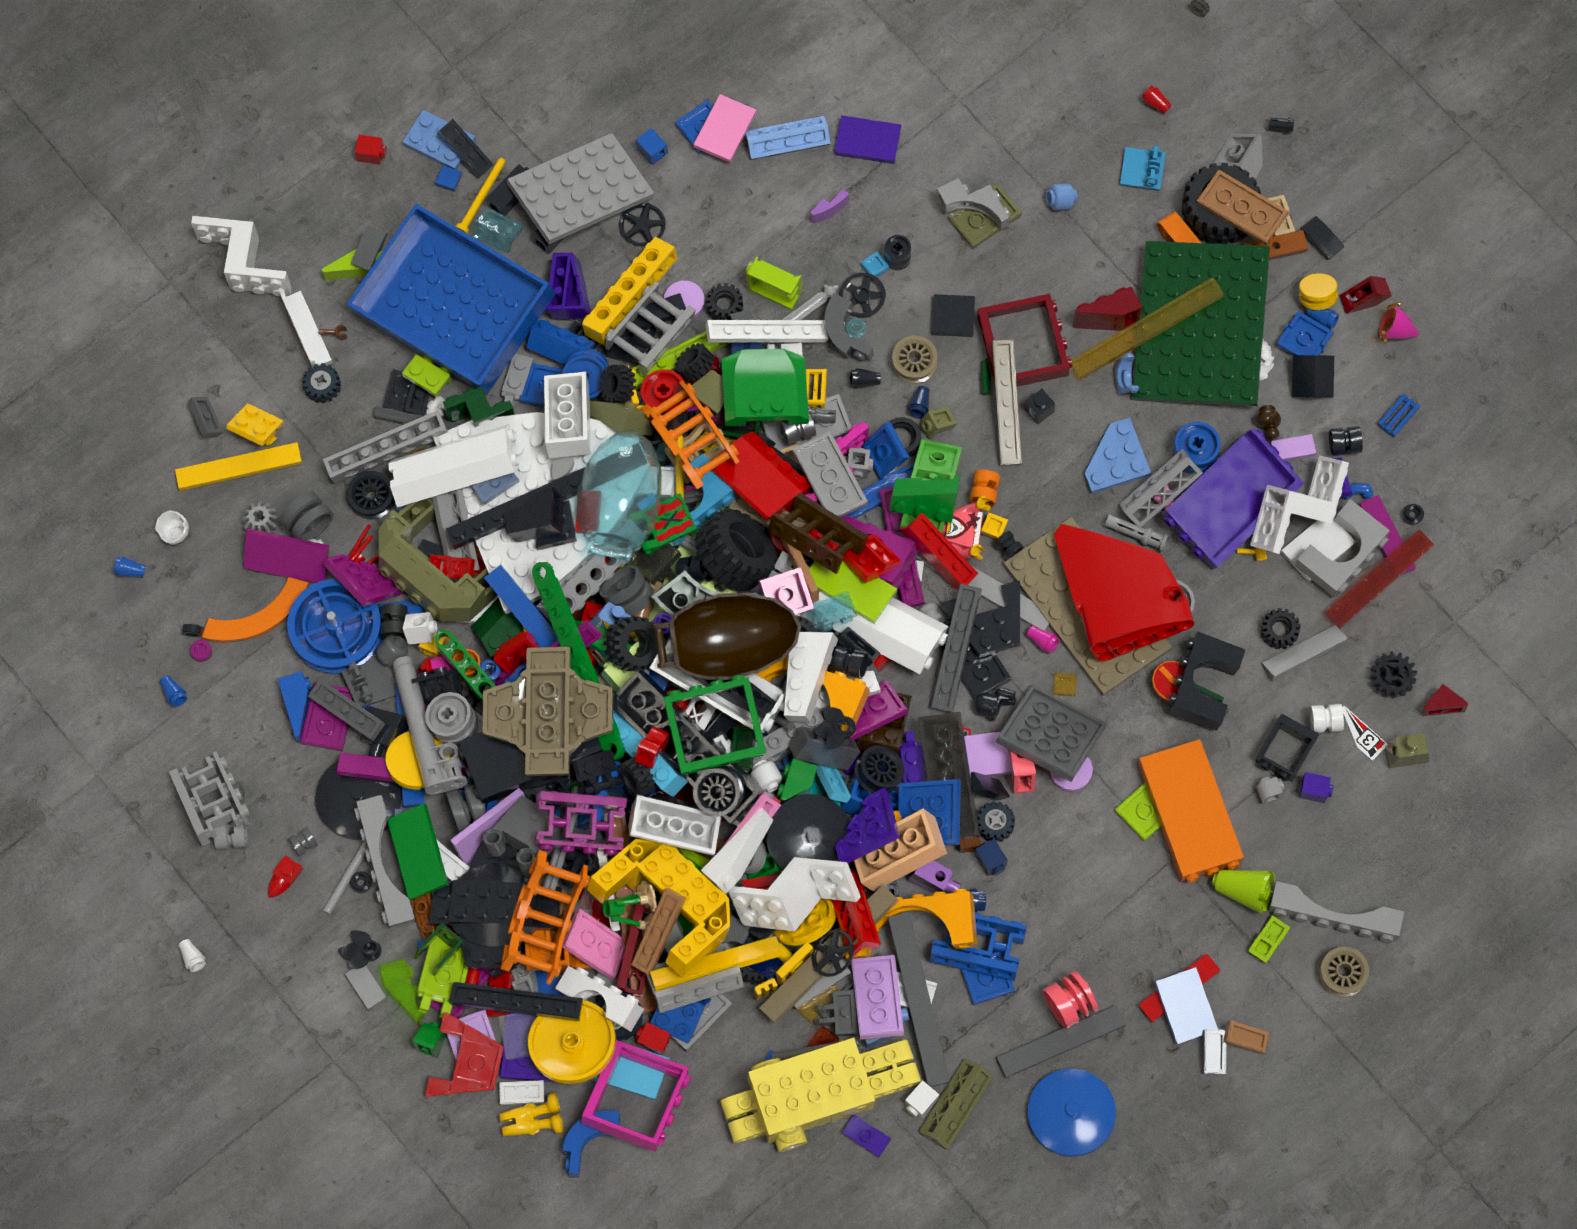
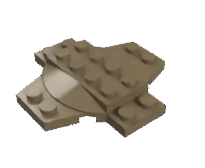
[483,647,613,776]

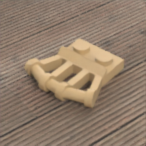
[665,420,730,484]

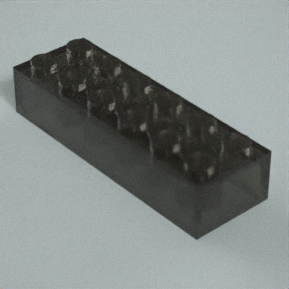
[918,712,979,840]

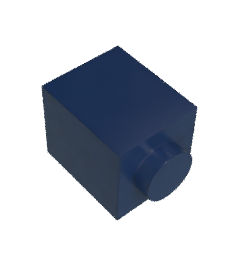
[975,838,1008,876]

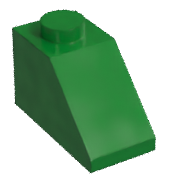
[413,1022,447,1058]

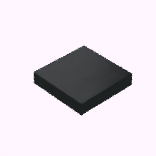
[932,294,975,337]

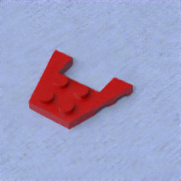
[425,1012,504,1097]

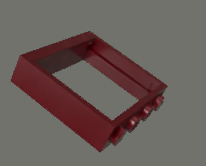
[977,294,1072,387]

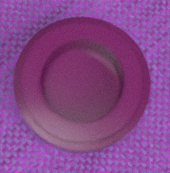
[190,640,212,662]

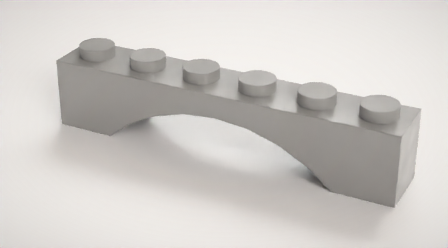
[354,795,416,928]
[1269,881,1404,943]

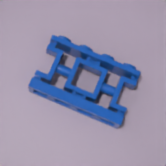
[930,912,1027,981]

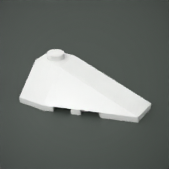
[701,808,773,893]

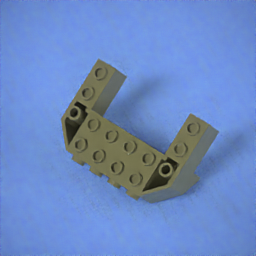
[379,498,498,622]

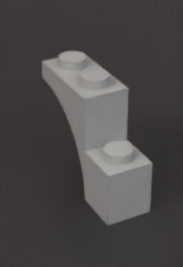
[936,178,1010,230]

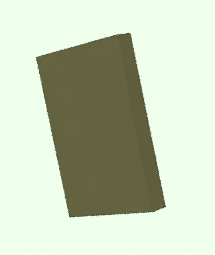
[948,183,1022,249]

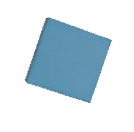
[861,251,889,280]

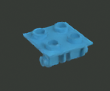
[1120,146,1166,190]

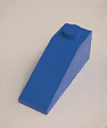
[278,671,312,743]

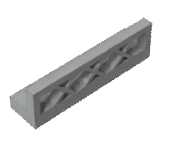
[1120,449,1203,527]
[432,488,480,571]

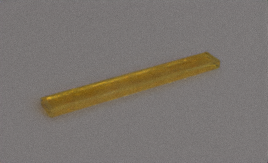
[1071,277,1224,380]

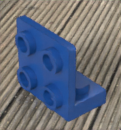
[650,998,711,1043]

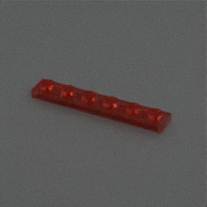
[1326,529,1434,629]

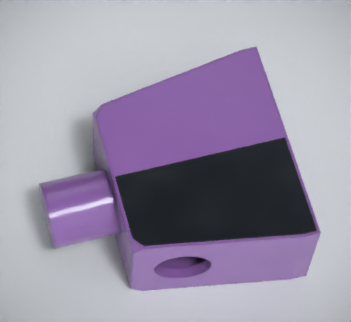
[908,861,960,893]

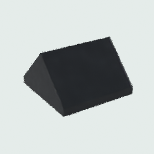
[1292,355,1334,397]

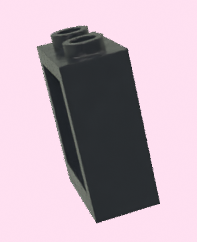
[1255,713,1319,782]

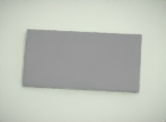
[762,394,851,450]
[793,432,868,517]

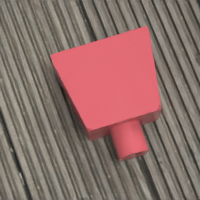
[1009,750,1036,794]

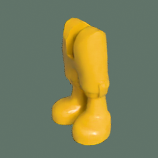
[499,1092,564,1136]

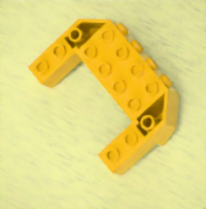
[587,839,730,977]

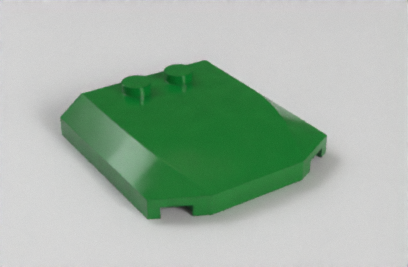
[721,349,809,426]

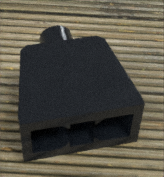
[361,706,408,757]

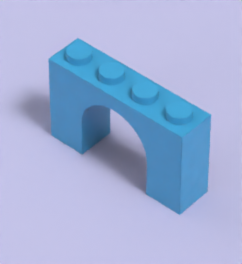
[637,454,737,548]

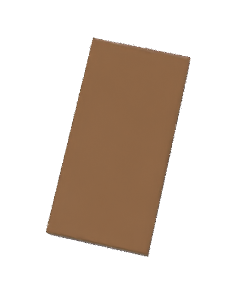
[1223,1020,1269,1054]

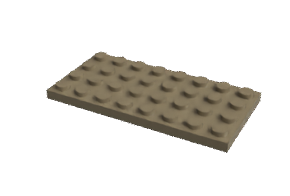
[1003,517,1172,696]

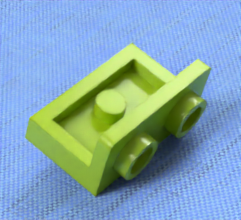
[402,354,452,397]

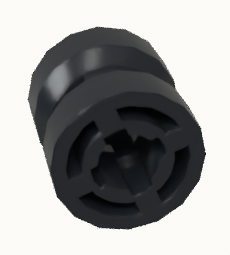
[994,531,1024,560]

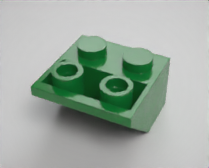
[777,759,818,805]

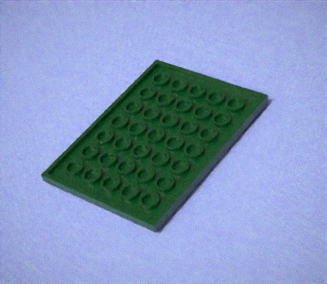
[1132,241,1270,407]

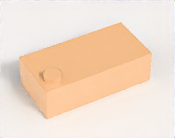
[854,809,947,892]

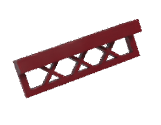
[616,903,655,997]

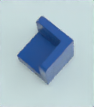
[636,128,668,165]

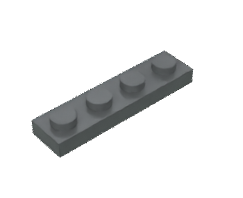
[308,679,385,741]

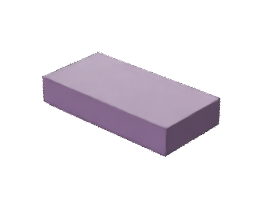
[1270,434,1316,461]

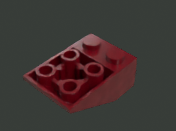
[1073,286,1142,331]

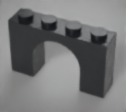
[486,164,565,255]
[1168,632,1245,731]

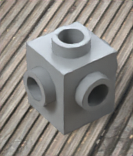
[844,448,873,479]

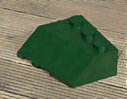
[472,597,534,661]

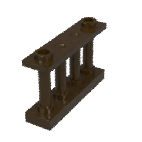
[768,492,869,574]

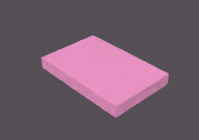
[694,94,757,163]
[562,909,624,980]

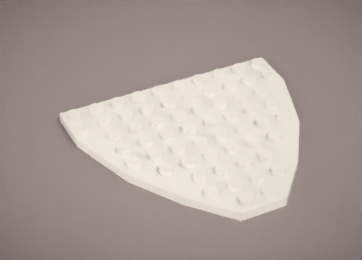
[433,412,651,614]

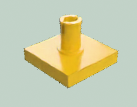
[776,942,813,986]

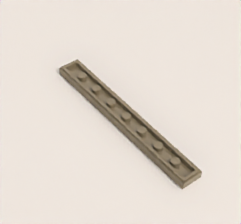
[759,885,899,1024]

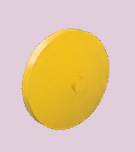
[528,1000,616,1084]

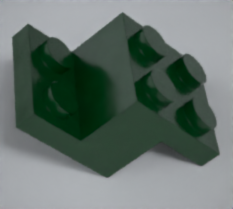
[443,387,515,427]

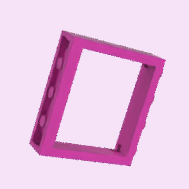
[582,1040,691,1152]

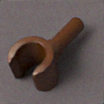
[318,325,347,340]

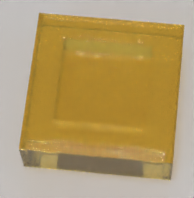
[1054,673,1077,697]

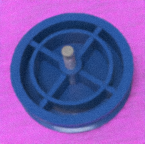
[287,579,381,674]

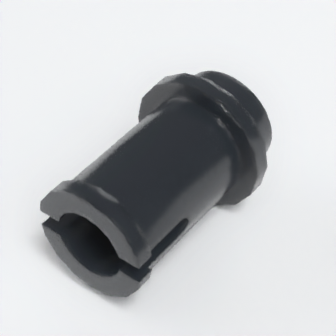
[1269,117,1294,133]

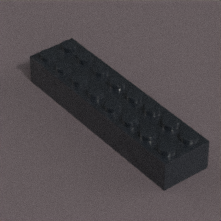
[613,670,764,823]

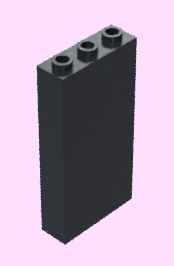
[458,732,603,804]

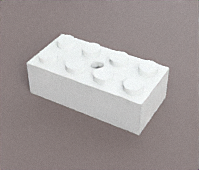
[544,372,591,458]

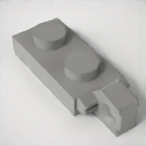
[501,354,534,406]

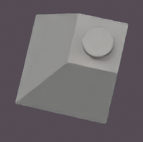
[1213,133,1263,179]

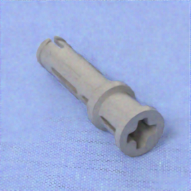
[1105,514,1169,552]

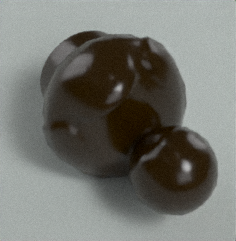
[1255,405,1281,441]

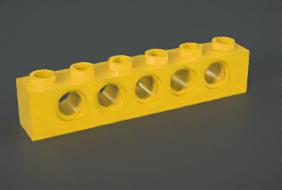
[582,237,678,346]

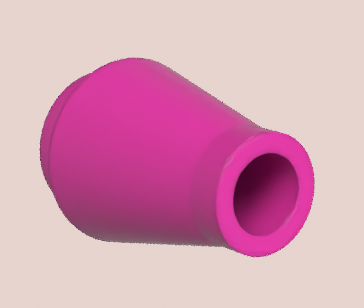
[1027,625,1059,653]

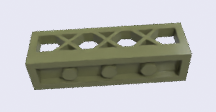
[919,1058,993,1150]

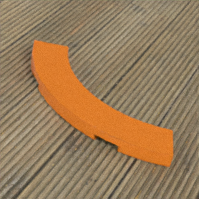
[202,577,309,643]

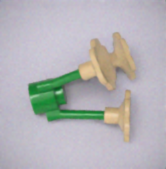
[603,880,657,935]

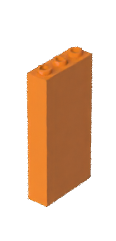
[1138,739,1244,883]

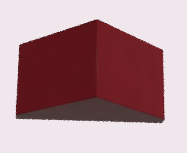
[1422,684,1468,716]

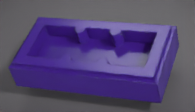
[842,1115,891,1158]

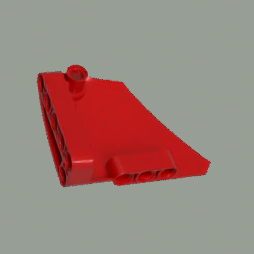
[1054,524,1195,661]

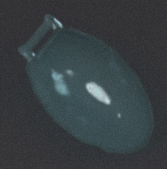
[577,430,663,563]

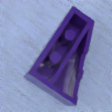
[546,252,591,319]

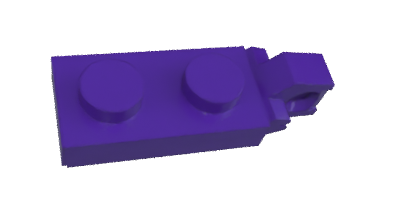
[900,731,925,783]

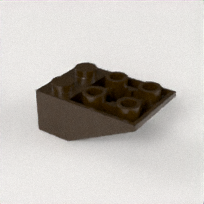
[857,693,912,756]

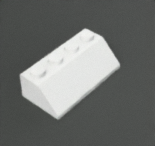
[628,795,721,856]

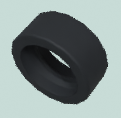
[889,417,921,457]

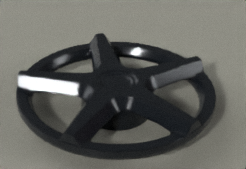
[620,202,666,246]
[839,272,886,318]
[812,929,854,977]

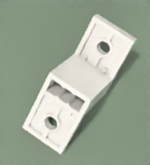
[191,216,292,296]
[1250,455,1349,554]
[728,857,861,931]

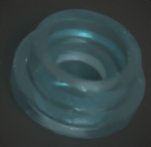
[846,318,867,338]

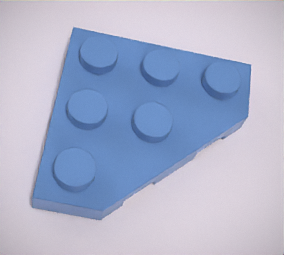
[1084,418,1151,494]

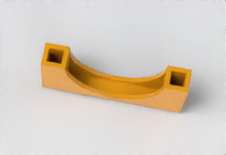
[756,654,870,738]
[842,889,978,960]

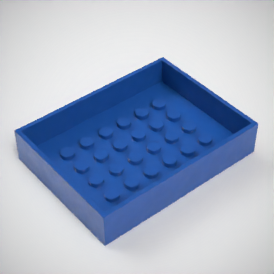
[347,203,556,395]

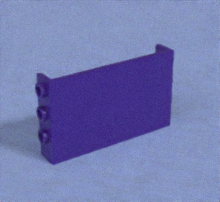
[1161,428,1304,570]

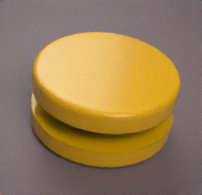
[1299,273,1338,310]

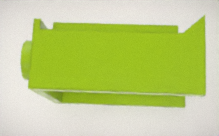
[746,257,802,310]

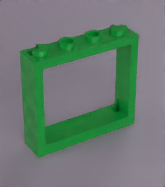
[664,675,767,775]

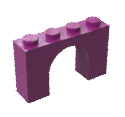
[840,516,918,589]

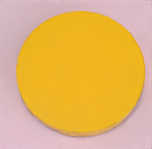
[386,731,450,790]
[774,898,836,946]

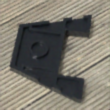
[941,580,1020,657]

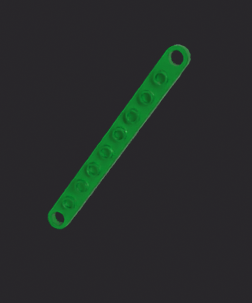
[532,562,626,760]

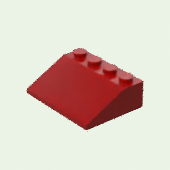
[712,431,811,521]

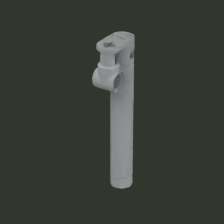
[392,656,467,795]

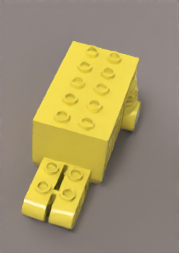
[720,1038,922,1152]

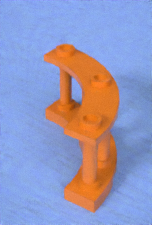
[641,381,740,489]
[501,850,590,985]

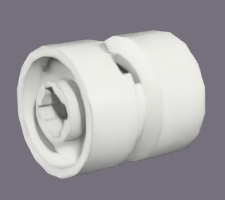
[1310,704,1344,733]

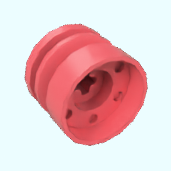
[1042,971,1098,1029]

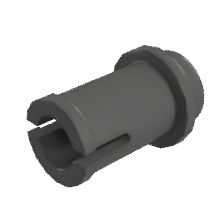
[810,407,836,424]

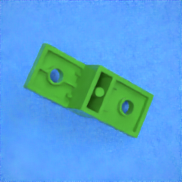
[900,439,962,533]

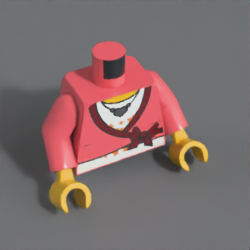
[942,496,991,561]

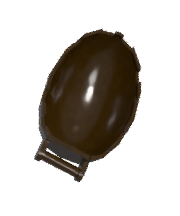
[651,593,801,680]

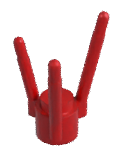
[348,524,379,564]

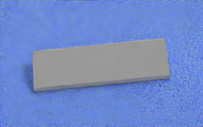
[1262,625,1348,681]

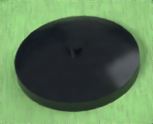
[316,761,402,840]
[767,794,850,871]

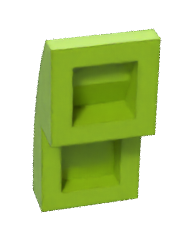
[1248,915,1291,963]

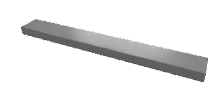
[916,550,1049,631]

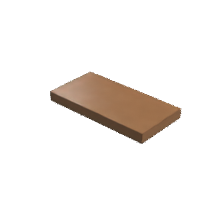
[1196,170,1289,245]

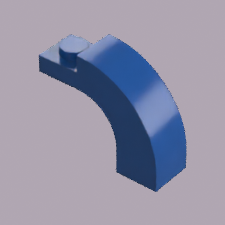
[562,1111,620,1178]

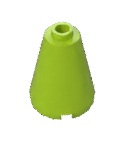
[1212,870,1275,914]

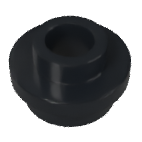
[1403,504,1424,524]
[350,871,372,893]

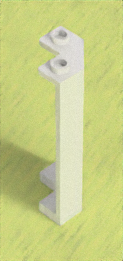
[388,424,519,507]
[813,592,949,674]
[650,640,786,733]

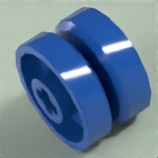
[563,348,609,399]
[1173,422,1221,474]

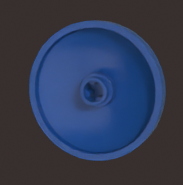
[1027,1068,1116,1157]

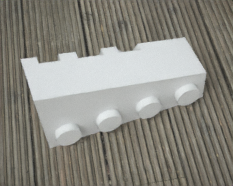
[784,632,838,722]

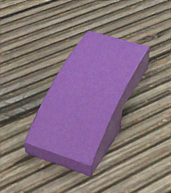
[810,189,849,223]

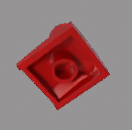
[494,632,540,673]

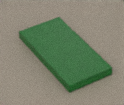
[387,804,449,900]

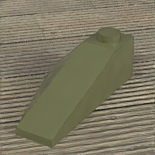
[590,400,653,435]

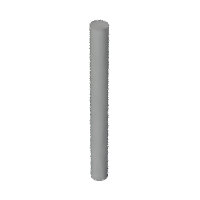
[323,841,369,915]

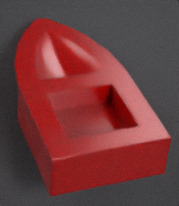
[268,855,303,898]

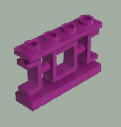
[534,791,627,856]

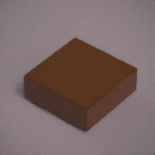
[958,837,981,853]

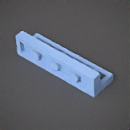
[745,116,831,159]

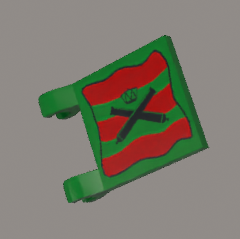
[629,493,698,555]

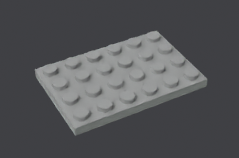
[507,133,654,244]

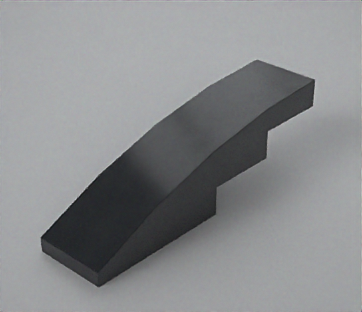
[690,675,776,718]

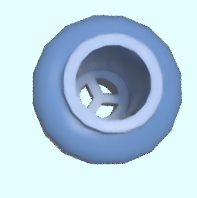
[1046,183,1078,211]

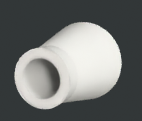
[178,939,206,972]

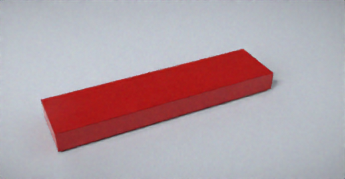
[1138,954,1221,1023]

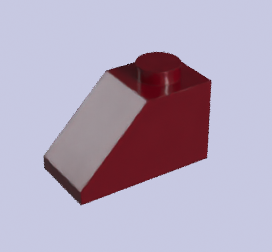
[1340,276,1392,314]

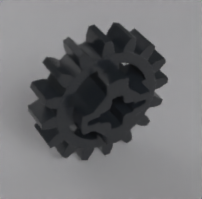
[1370,651,1417,698]

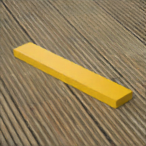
[175,442,302,491]
[650,936,783,992]

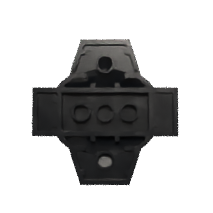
[429,842,562,971]

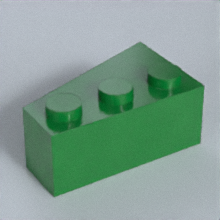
[890,476,960,523]

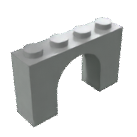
[1295,499,1390,597]

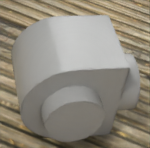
[1256,777,1285,803]

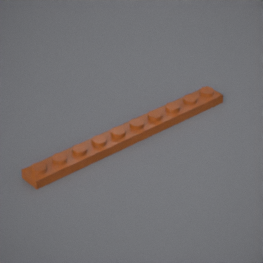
[603,808,657,1014]

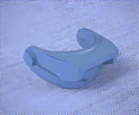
[1114,353,1139,394]

